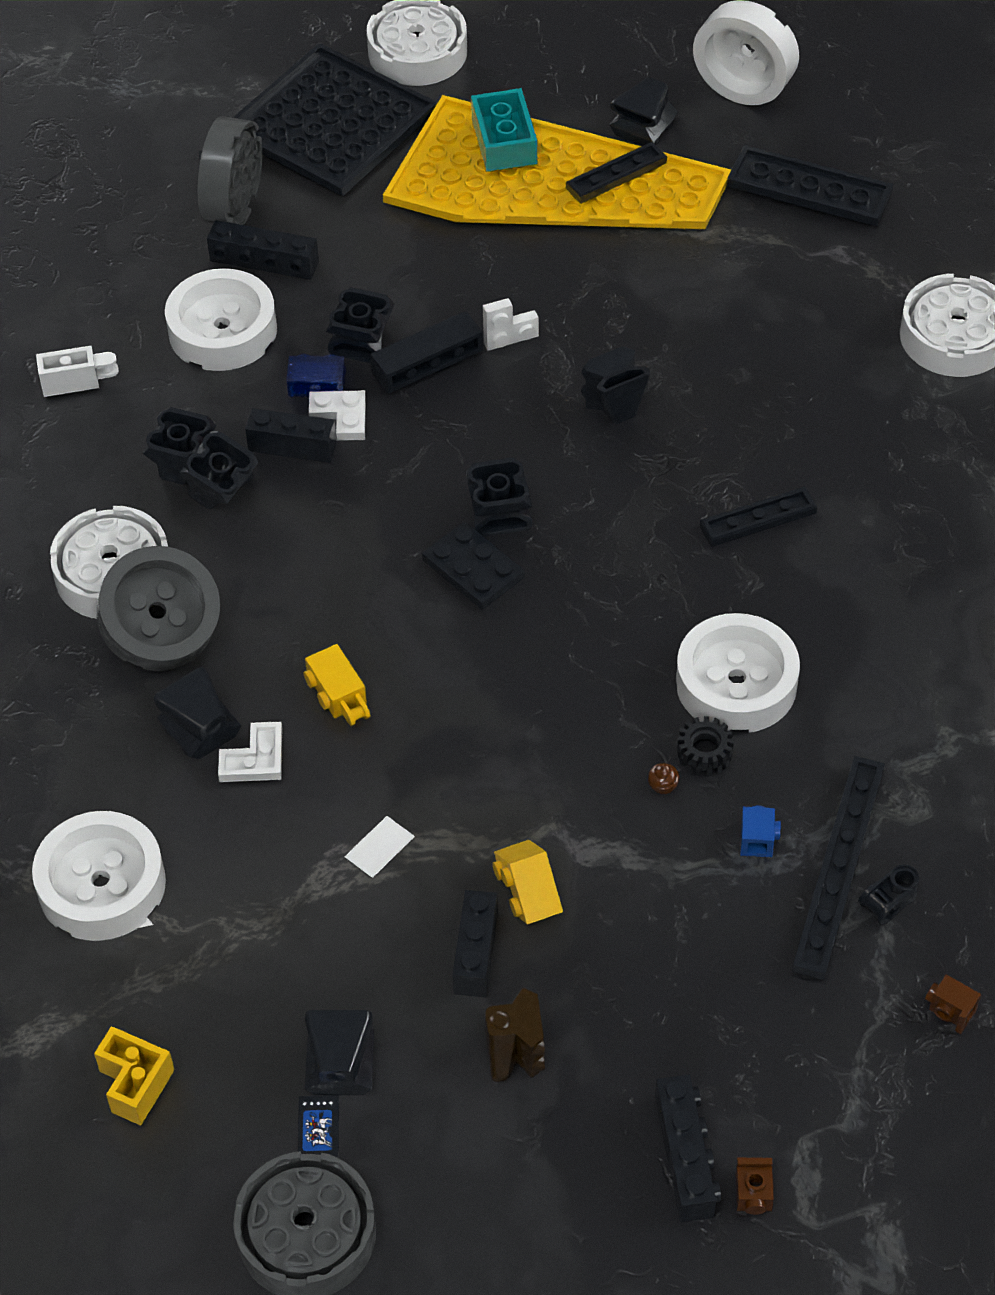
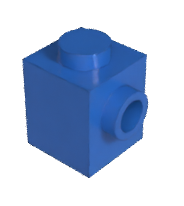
[740,805,781,857]

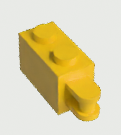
[303,644,371,726]

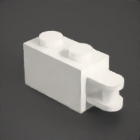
[36,346,119,397]

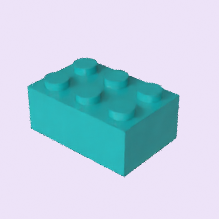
[471,88,538,172]

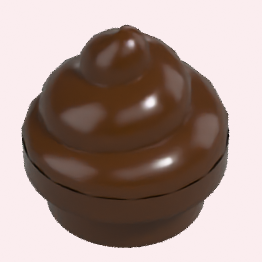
[648,763,679,794]

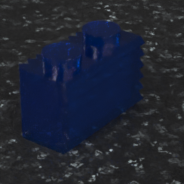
[287,354,346,398]

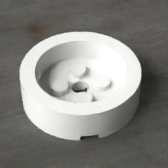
[367,0,467,86]
[693,0,799,105]
[165,269,277,371]
[900,274,995,377]
[50,506,168,619]
[676,613,800,733]
[32,811,166,941]

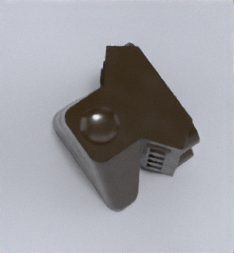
[485,988,545,1082]

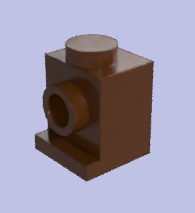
[925,974,981,1034]
[735,1157,774,1215]

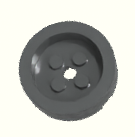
[197,116,262,225]
[96,546,220,671]
[233,1151,376,1295]

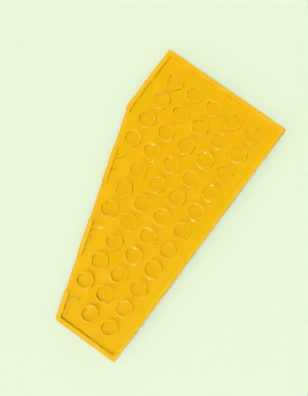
[383,95,731,229]

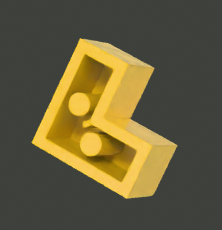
[492,840,563,925]
[94,1026,174,1126]

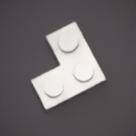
[483,298,539,351]
[309,390,366,441]
[218,722,282,782]

